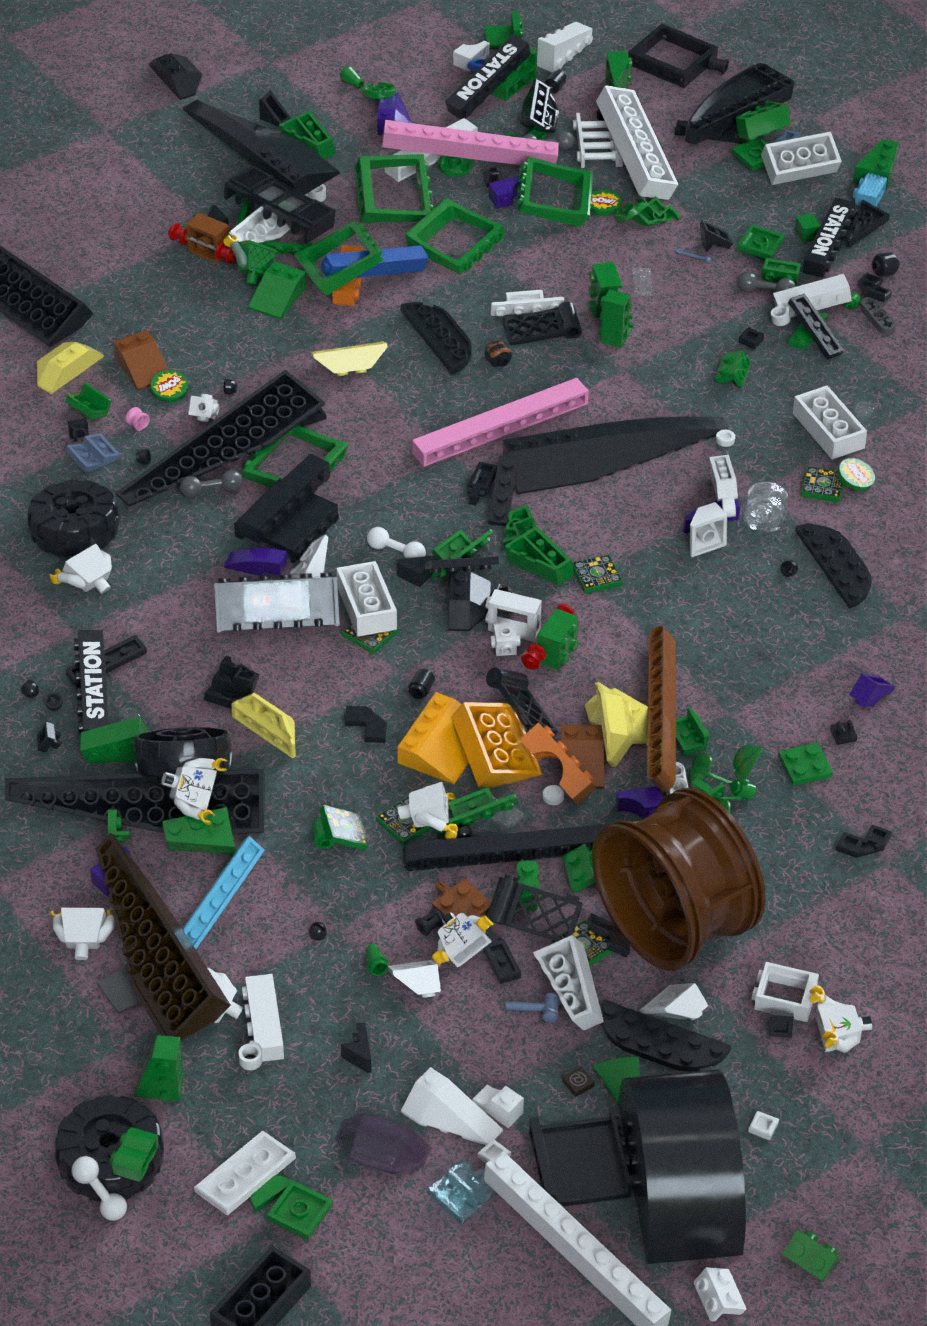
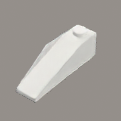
[229,206,290,243]
[272,535,328,610]
[401,1067,503,1145]

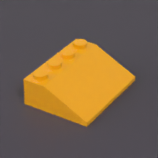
[397,692,469,785]
[451,702,542,787]

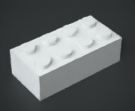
[761,132,842,185]
[793,386,867,459]
[337,561,397,637]

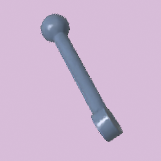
[676,248,711,263]

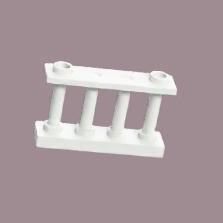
[573,113,623,168]

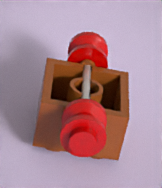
[168,213,236,264]

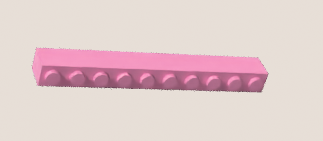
[382,120,559,165]
[412,378,589,467]

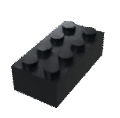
[210,1246,311,1326]

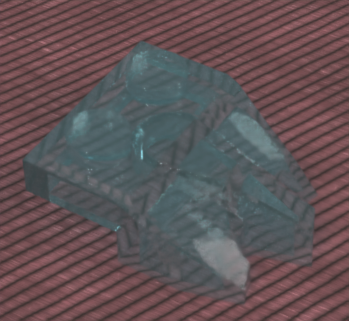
[427,1161,493,1225]

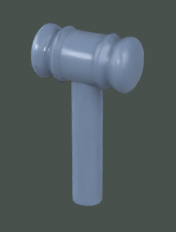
[505,992,560,1023]

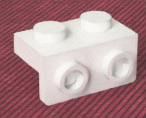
[694,1267,746,1321]

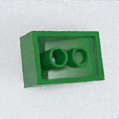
[605,51,632,89]
[248,261,307,319]

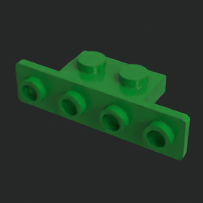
[431,529,493,580]
[436,787,518,835]

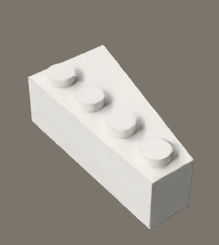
[537,22,593,72]
[533,935,604,1030]

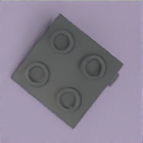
[97,959,141,1013]

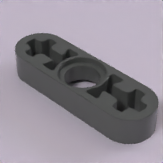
[861,297,896,336]

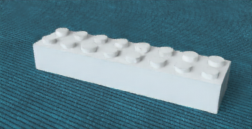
[596,86,678,200]

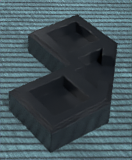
[858,273,892,302]
[345,706,387,743]
[836,825,892,858]
[587,913,630,958]

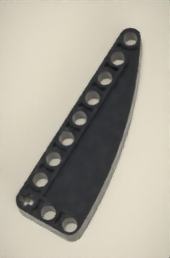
[685,63,794,144]

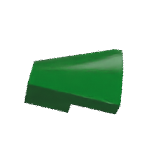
[631,196,682,226]
[502,505,536,546]
[594,1057,640,1105]

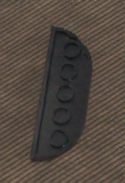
[400,302,472,374]
[795,523,872,609]
[601,1000,731,1072]

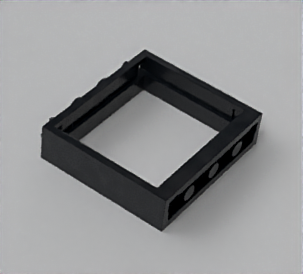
[628,24,718,88]

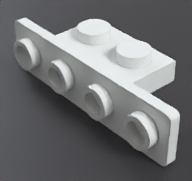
[490,290,564,316]

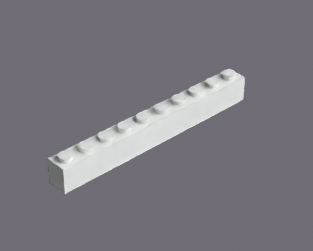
[484,1151,671,1326]

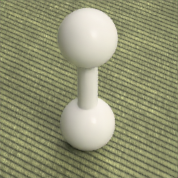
[367,527,426,559]
[72,1156,127,1221]

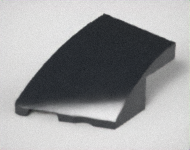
[204,655,259,709]

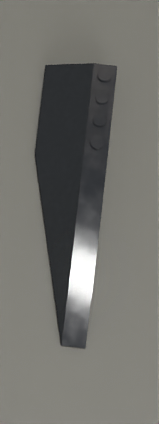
[183,100,340,195]
[0,246,94,347]
[116,370,325,507]
[503,416,729,494]
[5,769,265,834]

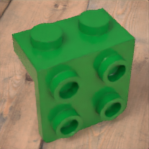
[485,11,523,48]

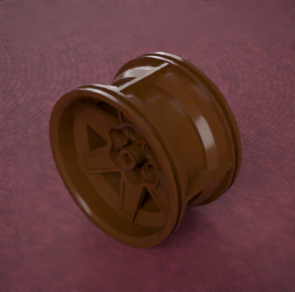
[592,788,765,971]

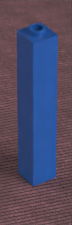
[321,245,429,278]

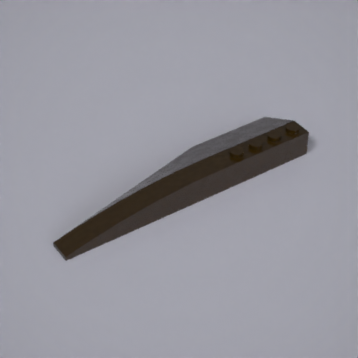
[96,833,231,1040]

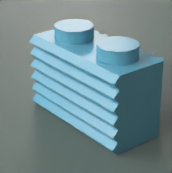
[853,172,887,206]

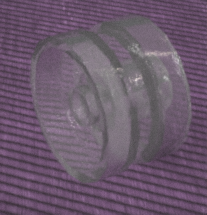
[743,482,789,532]

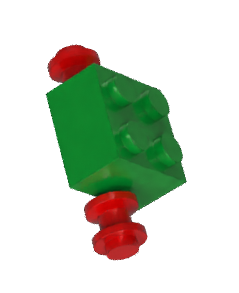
[521,603,580,670]

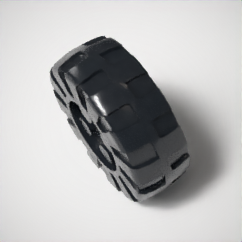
[27,479,119,557]
[133,727,232,778]
[55,1095,164,1202]

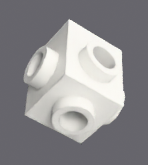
[188,394,219,422]
[491,623,520,656]

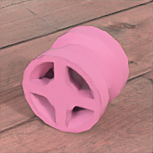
[125,407,150,431]

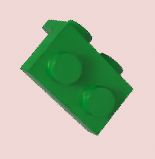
[761,258,801,285]
[714,350,751,387]
[65,383,112,420]
[676,707,710,756]
[562,844,596,892]
[782,1229,842,1281]

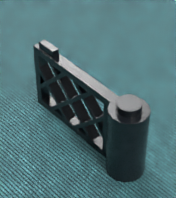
[503,302,582,345]
[486,667,558,735]
[487,874,583,942]

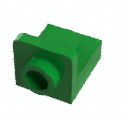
[691,777,725,801]
[108,810,131,843]

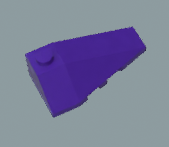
[377,93,412,135]

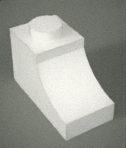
[453,41,489,72]
[472,1085,524,1128]

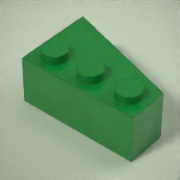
[491,47,537,101]
[736,101,791,141]
[279,111,336,160]
[853,139,899,189]
[588,262,622,318]
[599,289,634,348]
[504,526,574,585]
[80,717,149,763]
[162,807,236,855]
[134,1035,184,1102]

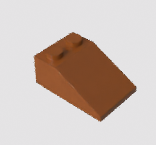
[113,330,169,390]
[560,725,604,788]

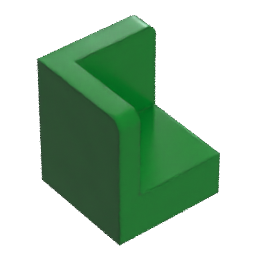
[795,213,820,242]

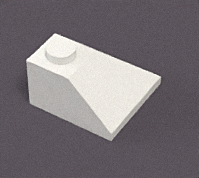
[690,502,727,557]
[388,960,441,997]
[639,983,708,1020]

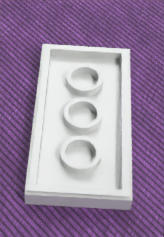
[194,1131,296,1216]

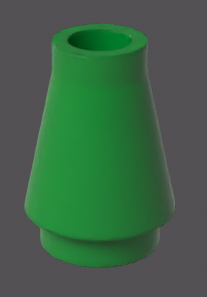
[340,66,364,89]
[365,944,389,976]

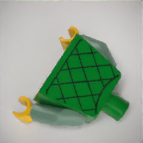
[223,235,277,286]

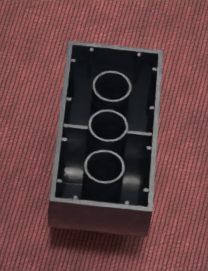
[618,1069,746,1264]

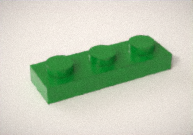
[788,311,828,351]

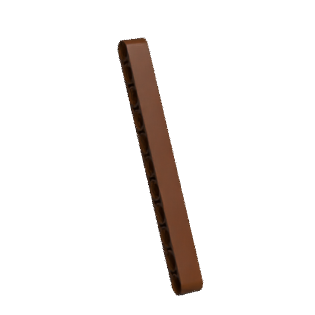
[647,625,676,792]

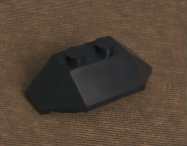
[149,53,202,100]
[520,79,559,133]
[449,572,491,631]

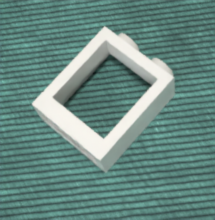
[485,589,542,642]
[752,962,819,1022]

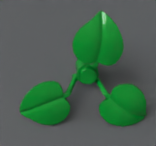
[688,745,763,813]

